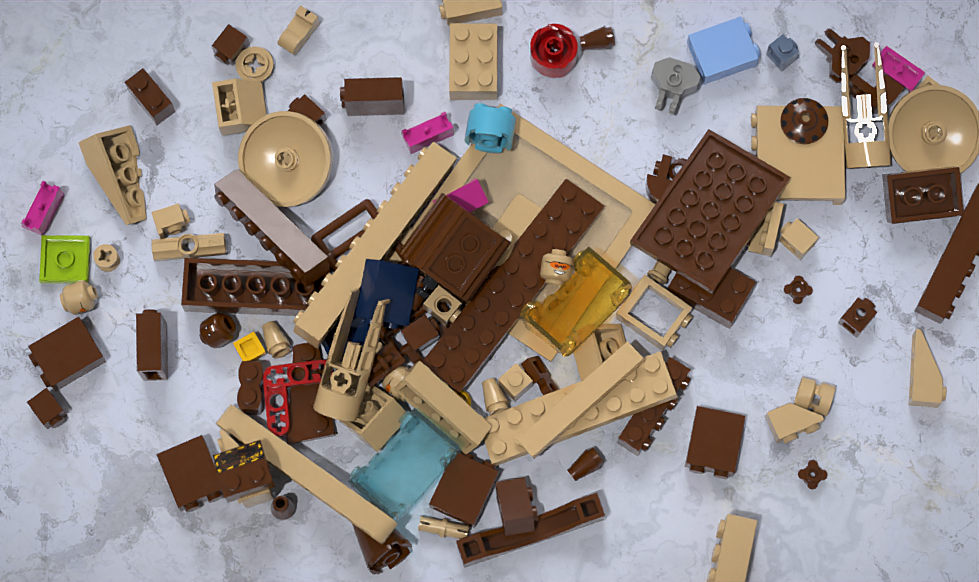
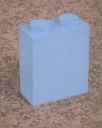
[687,16,760,85]

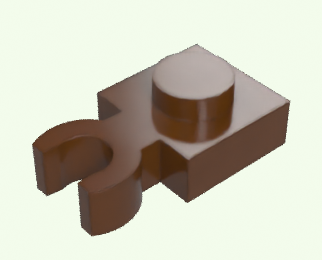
[521,356,559,395]

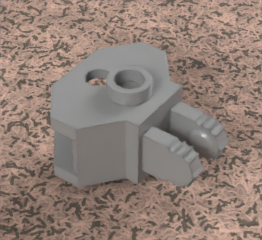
[651,57,701,115]

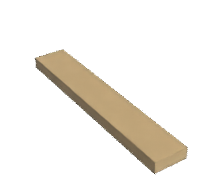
[517,341,645,459]

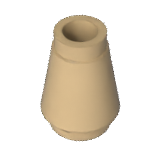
[262,321,290,359]
[482,378,509,416]

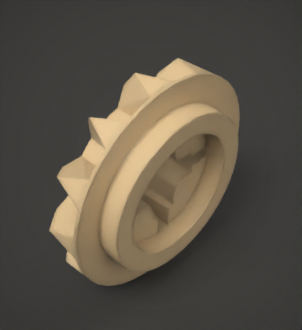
[236,46,274,82]

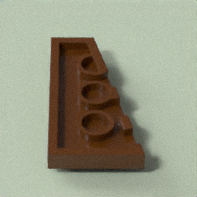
[287,342,336,445]

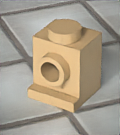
[151,203,191,239]

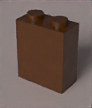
[340,77,404,116]
[136,309,168,381]
[28,316,106,391]
[684,406,745,479]
[156,435,223,513]
[429,451,499,528]

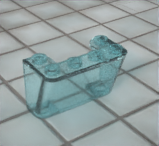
[348,408,460,522]

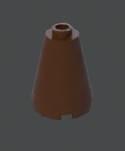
[352,524,412,574]

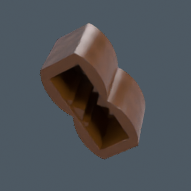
[237,361,264,415]

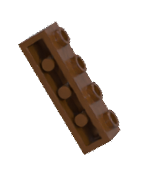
[617,357,692,456]

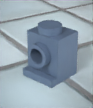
[766,34,800,72]

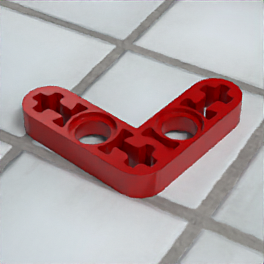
[263,360,334,437]

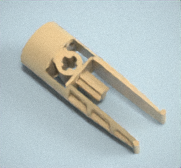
[841,42,891,169]
[313,288,390,421]

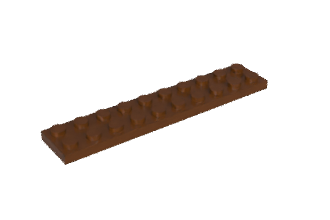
[422,178,605,395]

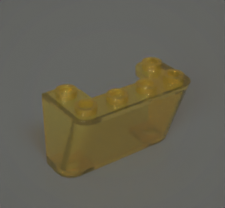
[520,246,632,357]

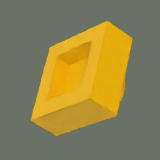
[233,332,266,361]

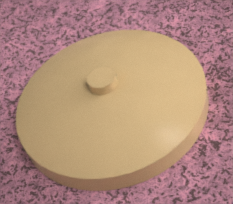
[888,85,979,173]
[238,111,333,207]

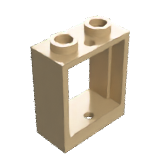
[616,275,692,351]

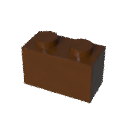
[124,68,176,126]
[495,477,538,536]

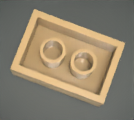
[449,23,497,100]
[707,514,757,582]

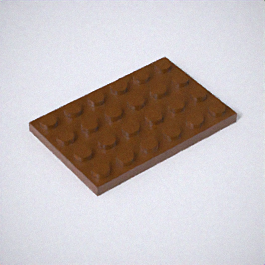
[630,129,791,294]

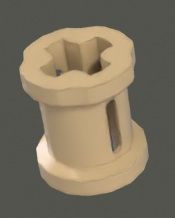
[647,261,671,284]

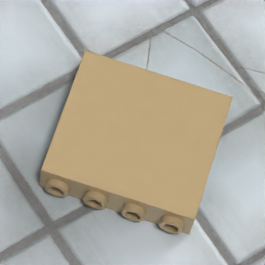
[751,105,845,205]

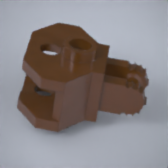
[814,28,870,83]

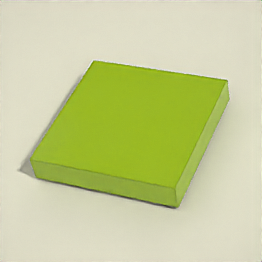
[39,235,91,284]

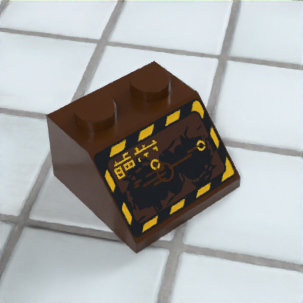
[213,440,275,503]

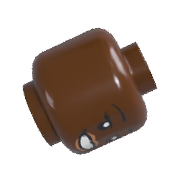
[199,313,236,349]

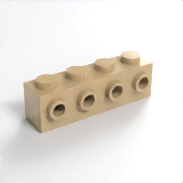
[394,361,492,454]

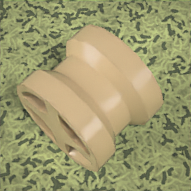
[93,244,120,272]

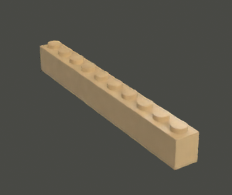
[293,142,457,349]

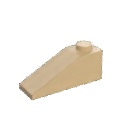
[909,329,946,408]

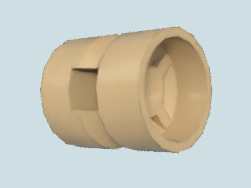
[794,376,836,416]

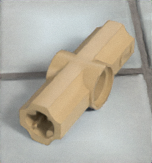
[151,233,226,262]

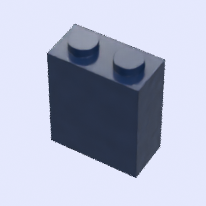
[355,259,419,330]

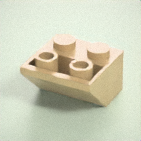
[212,78,267,136]

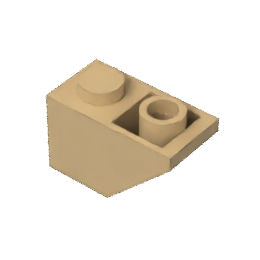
[765,403,824,444]

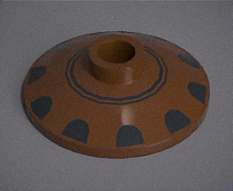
[780,98,829,144]

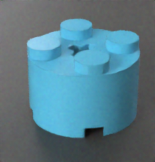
[464,103,516,153]

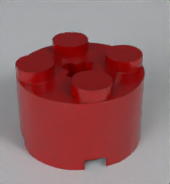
[530,23,578,78]

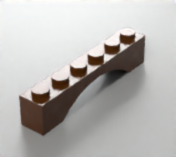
[456,493,605,568]

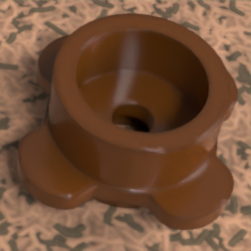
[784,276,813,304]
[798,460,827,490]

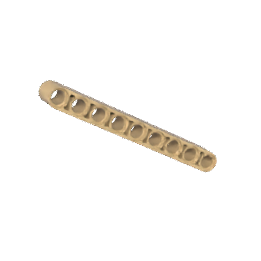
[215,404,398,544]

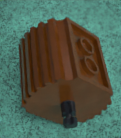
[399,193,511,302]

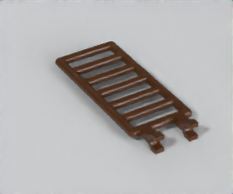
[311,199,452,365]

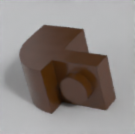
[849,73,905,114]
[646,154,672,204]

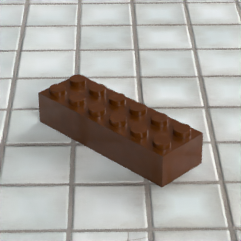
[181,258,332,316]

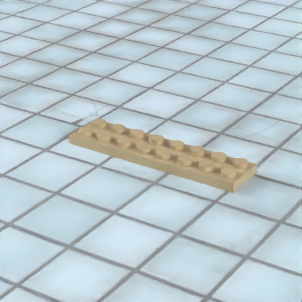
[483,351,678,466]

